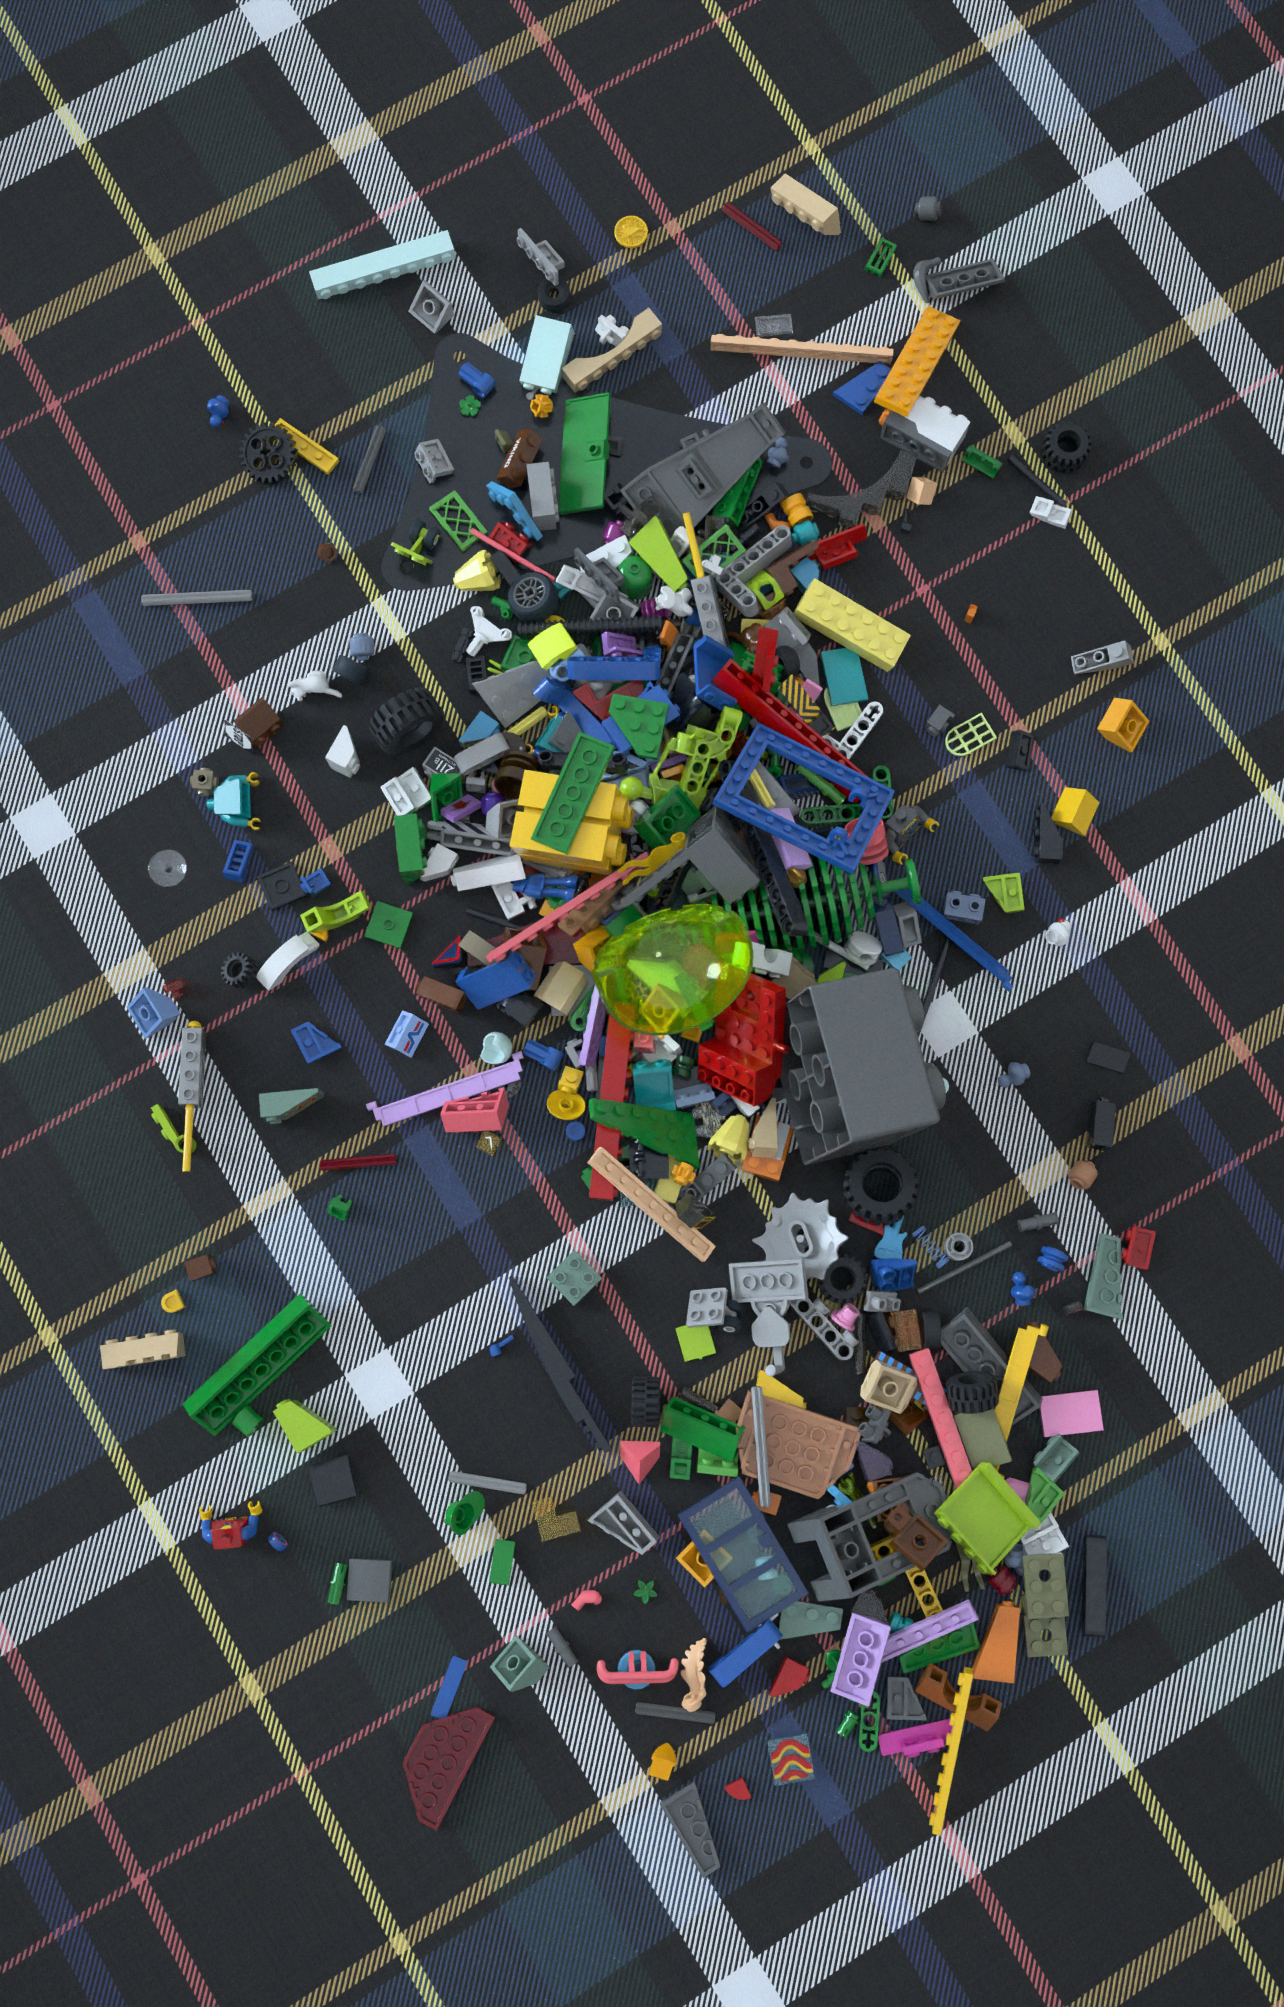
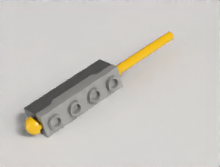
[683,512,730,648]
[178,1021,206,1172]

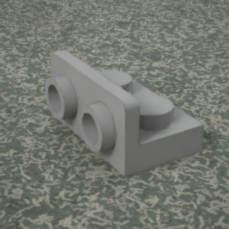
[415,439,454,483]

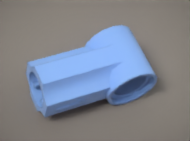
[550,648,585,681]

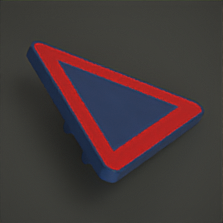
[431,935,463,967]

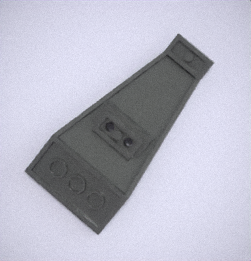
[620,402,786,539]

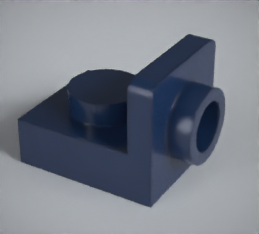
[711,1092,737,1118]

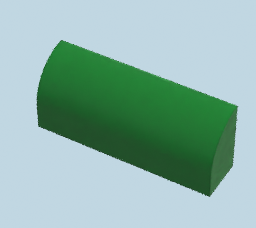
[660,1396,745,1462]

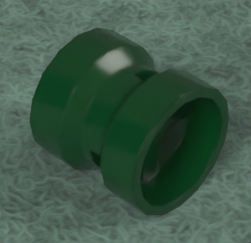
[672,1055,696,1079]

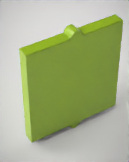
[675,1325,716,1362]

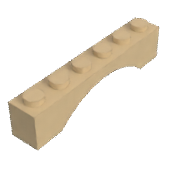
[561,308,662,393]

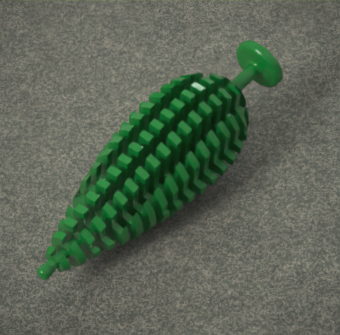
[651,857,921,951]

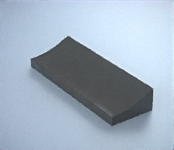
[941,1307,1043,1426]

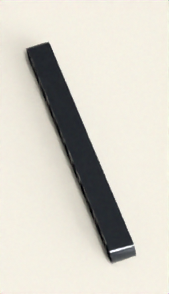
[718,760,808,937]

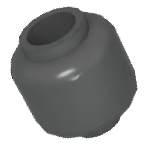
[915,196,942,221]

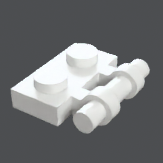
[491,882,537,920]

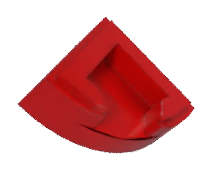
[724,1777,751,1800]

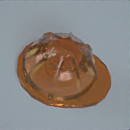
[755,597,786,620]

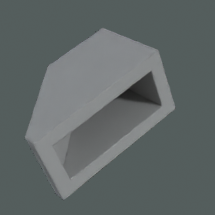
[893,902,922,948]

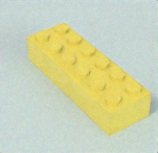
[793,578,911,672]

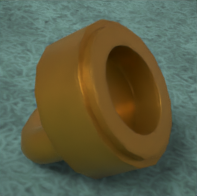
[788,867,807,888]

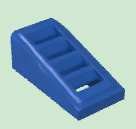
[223,840,253,882]

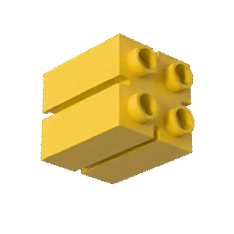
[509,770,634,875]

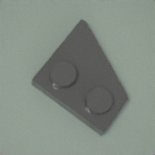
[548,711,582,752]
[886,1676,927,1721]

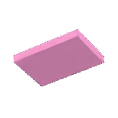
[1039,1390,1104,1437]

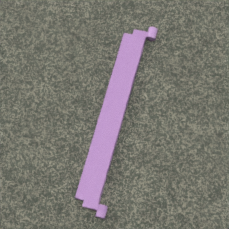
[366,1051,524,1126]

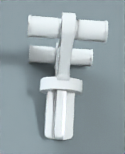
[466,606,513,657]

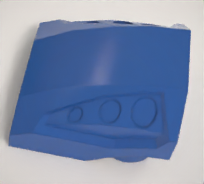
[870,1258,918,1291]

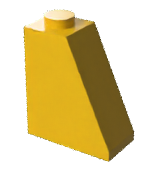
[756,1370,806,1409]

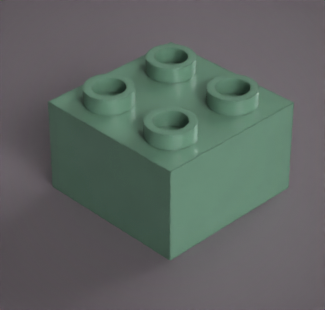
[546,1250,602,1306]

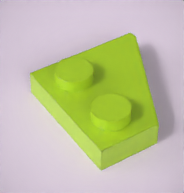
[983,873,1025,913]

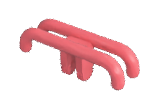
[597,1651,679,1684]

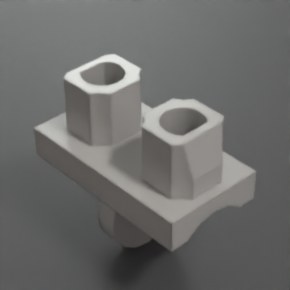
[864,1290,901,1312]

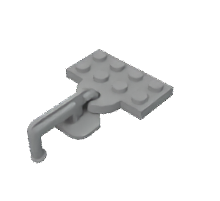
[729,1258,808,1376]

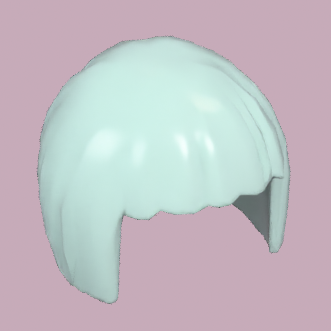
[480,1032,512,1064]

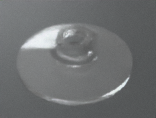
[148,850,187,887]

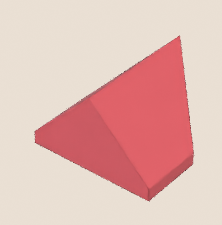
[620,1441,660,1485]

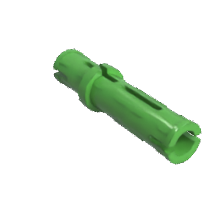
[796,765,846,805]

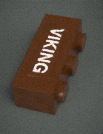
[496,428,543,488]

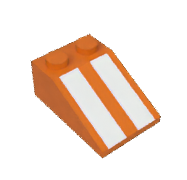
[740,1115,793,1182]

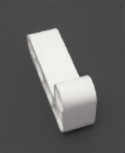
[822,702,883,760]

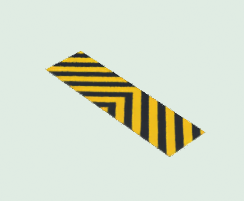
[779,674,835,735]

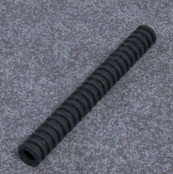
[518,615,663,639]

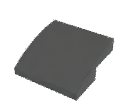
[347,1558,392,1602]

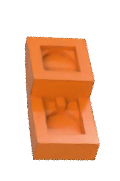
[660,620,679,652]

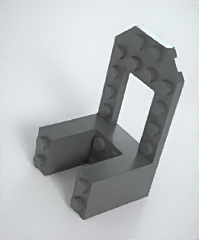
[611,806,760,911]
[787,1472,952,1601]

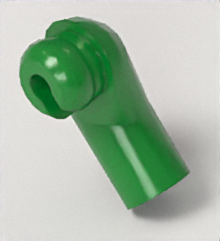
[491,595,513,619]

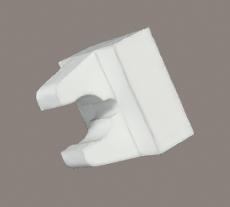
[702,554,723,577]

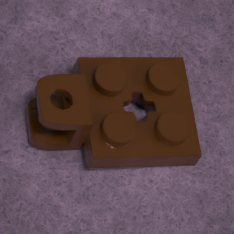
[883,1507,949,1572]

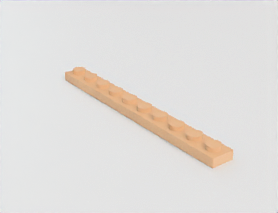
[711,334,893,364]

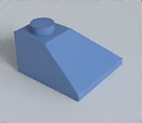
[127,987,180,1039]

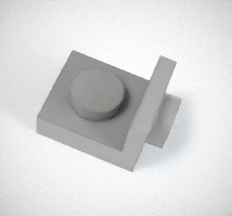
[565,1038,583,1070]

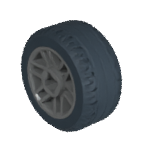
[508,572,559,623]

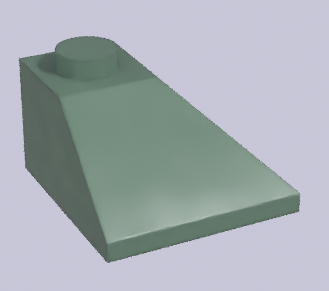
[490,1635,550,1692]

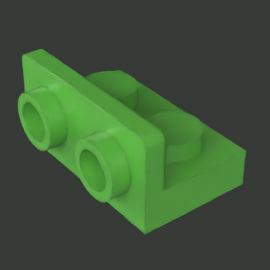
[697,1448,739,1477]

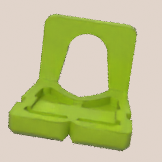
[744,570,784,610]

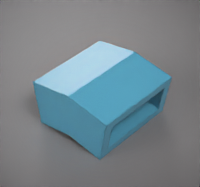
[879,949,913,970]

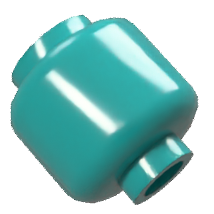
[791,520,820,546]

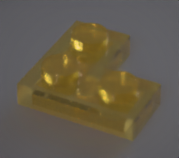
[532,1496,581,1542]

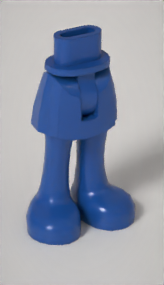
[513,873,580,903]

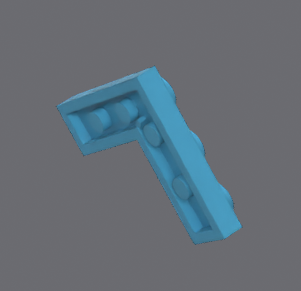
[486,481,543,541]

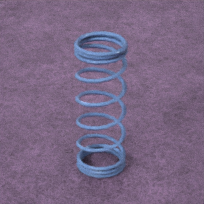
[912,1226,950,1269]

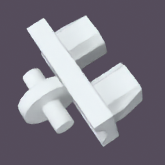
[595,315,629,347]

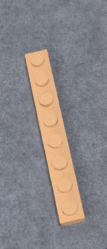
[587,1147,716,1262]

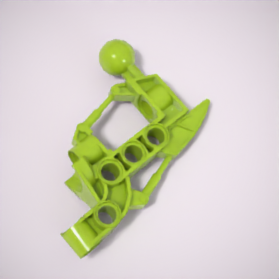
[620,706,743,810]

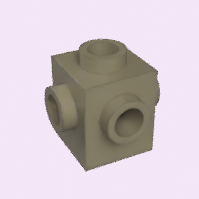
[190,768,219,796]

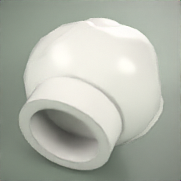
[1045,918,1071,946]

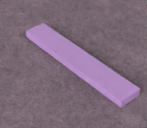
[881,1599,979,1663]

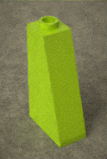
[628,516,690,592]

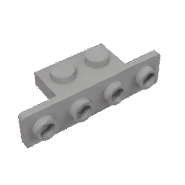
[517,228,565,286]

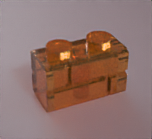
[888,1309,923,1352]

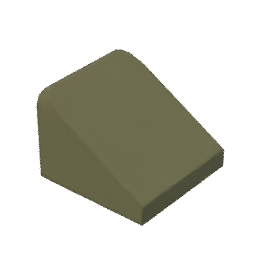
[495,429,513,453]

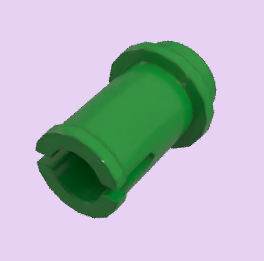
[836,1710,859,1739]

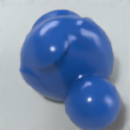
[207,395,230,427]
[1011,1272,1036,1306]

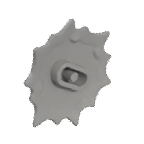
[752,1193,848,1280]

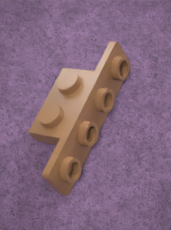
[558,875,624,936]

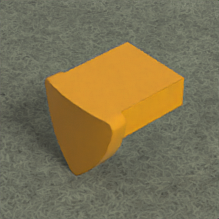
[659,763,690,783]
[649,1743,676,1781]

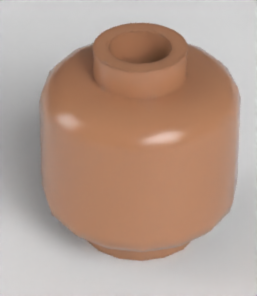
[1068,1160,1098,1190]

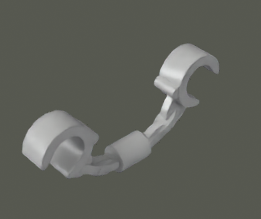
[813,1297,859,1347]

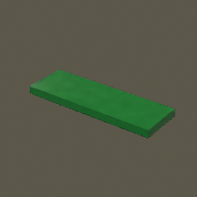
[531,731,616,855]

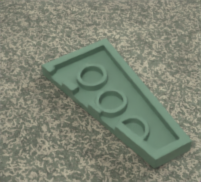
[1083,1233,1123,1320]

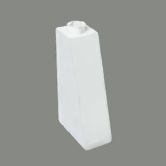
[450,853,526,891]

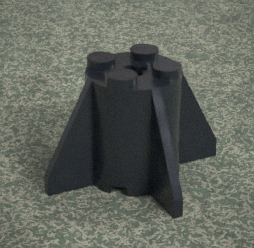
[666,672,728,736]

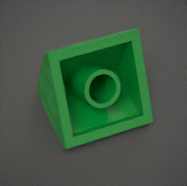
[430,773,463,822]

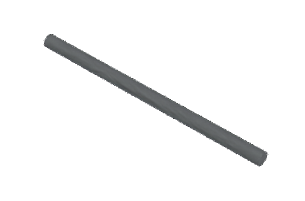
[917,1241,1012,1294]

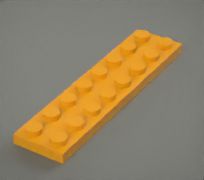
[874,306,961,418]

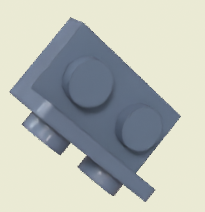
[674,1083,715,1110]

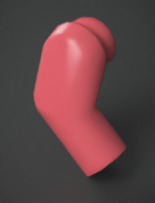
[571,1590,602,1611]

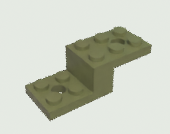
[1021,1553,1069,1657]

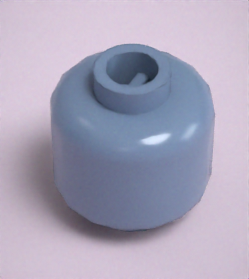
[349,633,374,661]

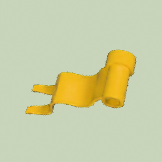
[618,832,690,885]

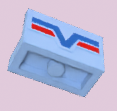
[385,1011,429,1058]

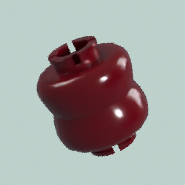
[988,1565,1017,1595]

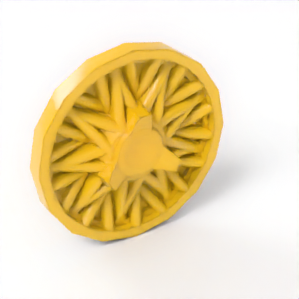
[614,216,648,248]

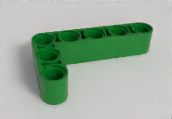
[800,765,893,829]

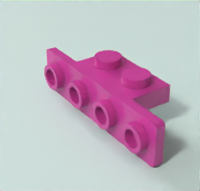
[878,1718,952,1757]

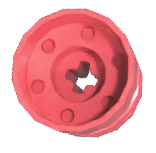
[844,818,889,865]

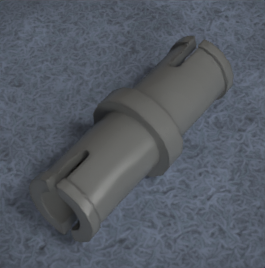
[1017,1212,1059,1232]
[546,1626,579,1668]

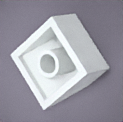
[325,725,360,778]

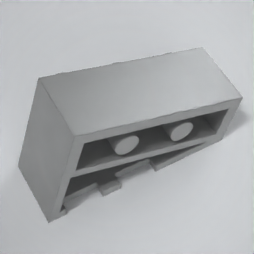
[588,1491,660,1555]

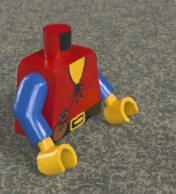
[199,1501,262,1549]

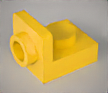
[558,1066,584,1095]

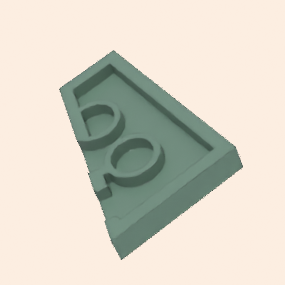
[779,1598,843,1640]

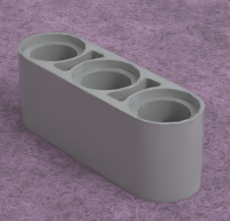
[453,733,511,775]

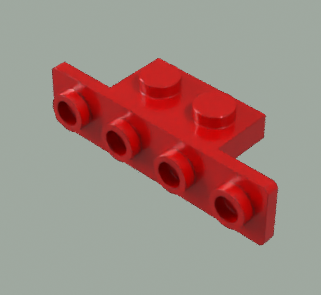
[798,524,867,570]
[752,627,779,691]

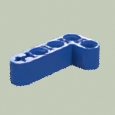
[709,1619,783,1688]

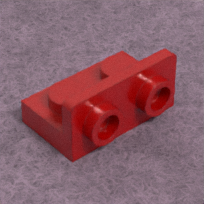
[489,521,533,563]

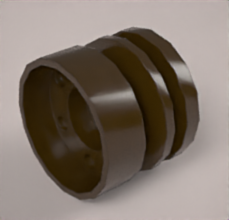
[494,750,540,800]

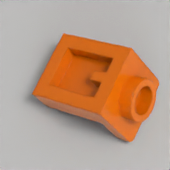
[752,1488,781,1515]

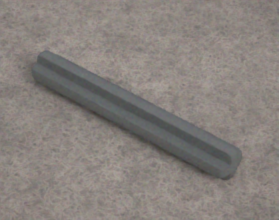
[353,425,386,494]
[635,1702,715,1724]

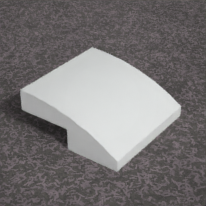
[380,767,431,816]
[1020,1512,1069,1555]

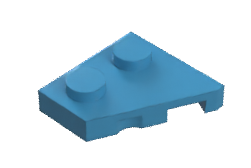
[826,1485,852,1505]

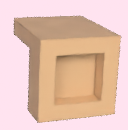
[907,477,937,505]

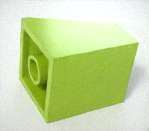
[273,1399,337,1453]

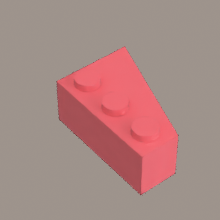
[440,1087,509,1133]

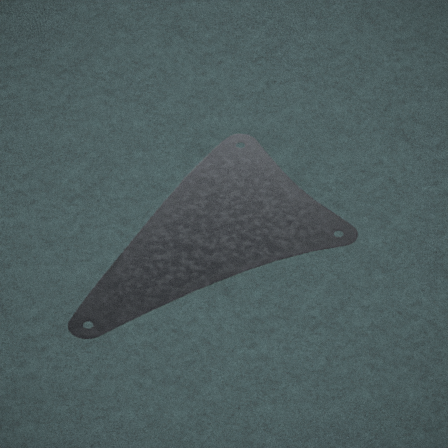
[381,333,832,591]

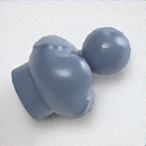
[767,437,789,468]
[998,1062,1030,1088]
[1004,1544,1029,1576]

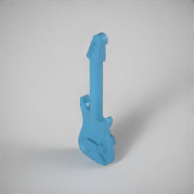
[874,1216,907,1259]

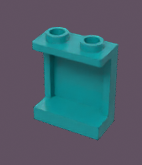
[632,1059,676,1110]

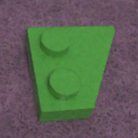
[1025,1467,1065,1524]

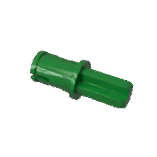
[328,1562,348,1605]

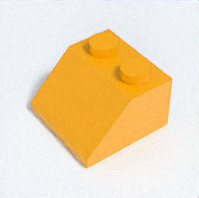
[1097,698,1149,752]
[573,925,626,976]

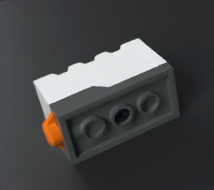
[879,396,970,473]

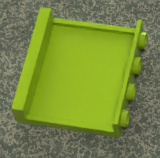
[934,1462,1041,1575]

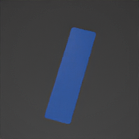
[431,1656,467,1718]

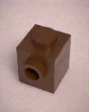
[184,1254,218,1282]

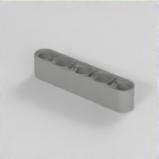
[790,1298,853,1360]

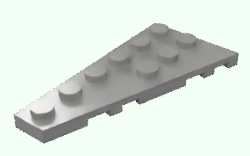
[472,643,591,728]

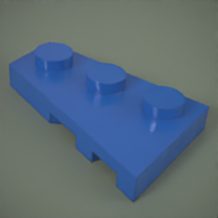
[833,361,891,415]

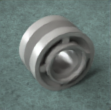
[943,1233,973,1261]

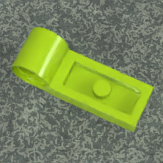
[151,1104,196,1153]

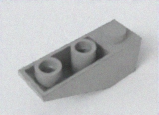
[1071,641,1134,675]

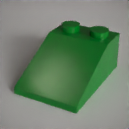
[633,784,701,850]

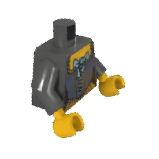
[885,805,939,865]

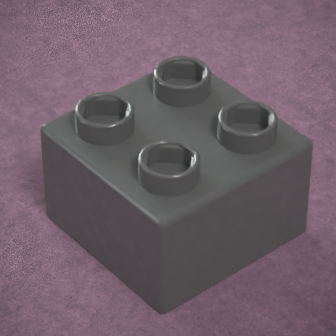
[780,968,946,1165]

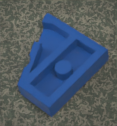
[291,1022,342,1065]

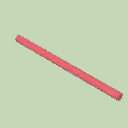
[470,528,556,583]

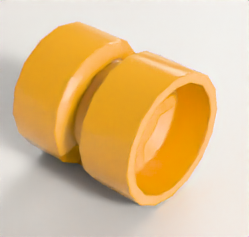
[781,493,814,529]

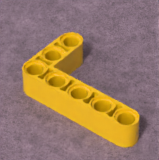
[870,1535,943,1618]

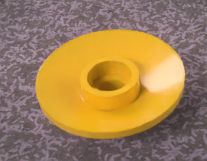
[547,1090,585,1120]

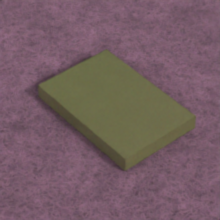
[953,1408,1012,1470]

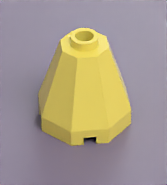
[453,550,501,591]
[707,1114,749,1164]

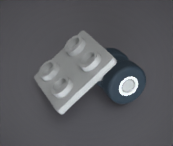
[686,1287,743,1334]

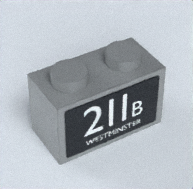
[422,747,465,780]

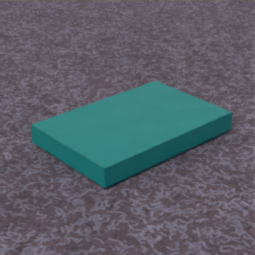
[820,648,868,707]

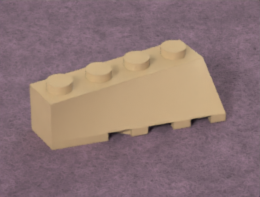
[771,174,841,235]
[100,1329,186,1369]

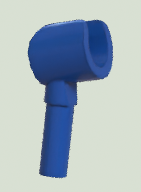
[489,1335,514,1357]

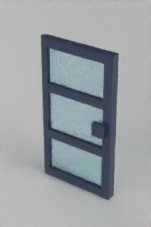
[678,1476,808,1632]

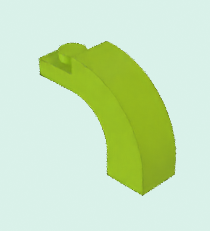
[300,891,371,933]

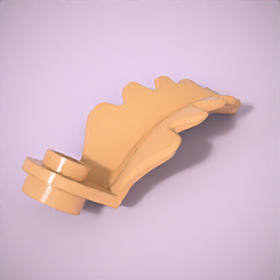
[681,1638,707,1712]

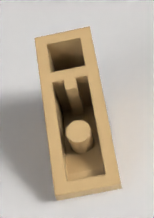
[748,1098,778,1158]

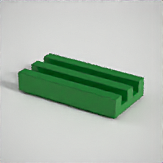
[865,237,897,278]

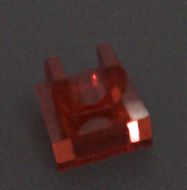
[163,977,185,1000]

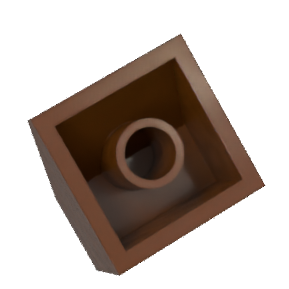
[233,697,283,748]

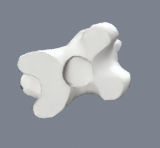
[655,586,693,617]
[287,670,342,701]

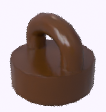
[317,542,337,562]

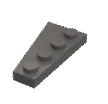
[660,1781,721,1878]

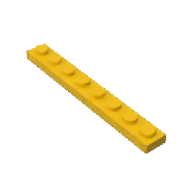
[929,1667,973,1836]

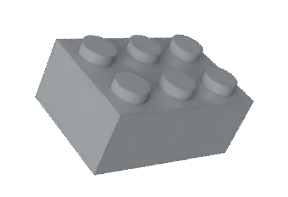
[527,462,559,531]

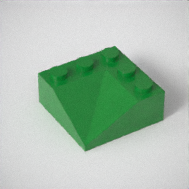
[394,813,427,885]

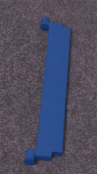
[890,889,1013,992]

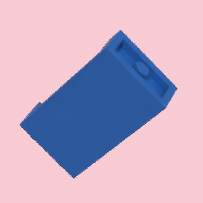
[693,635,737,711]
[601,685,681,756]
[455,950,537,1010]

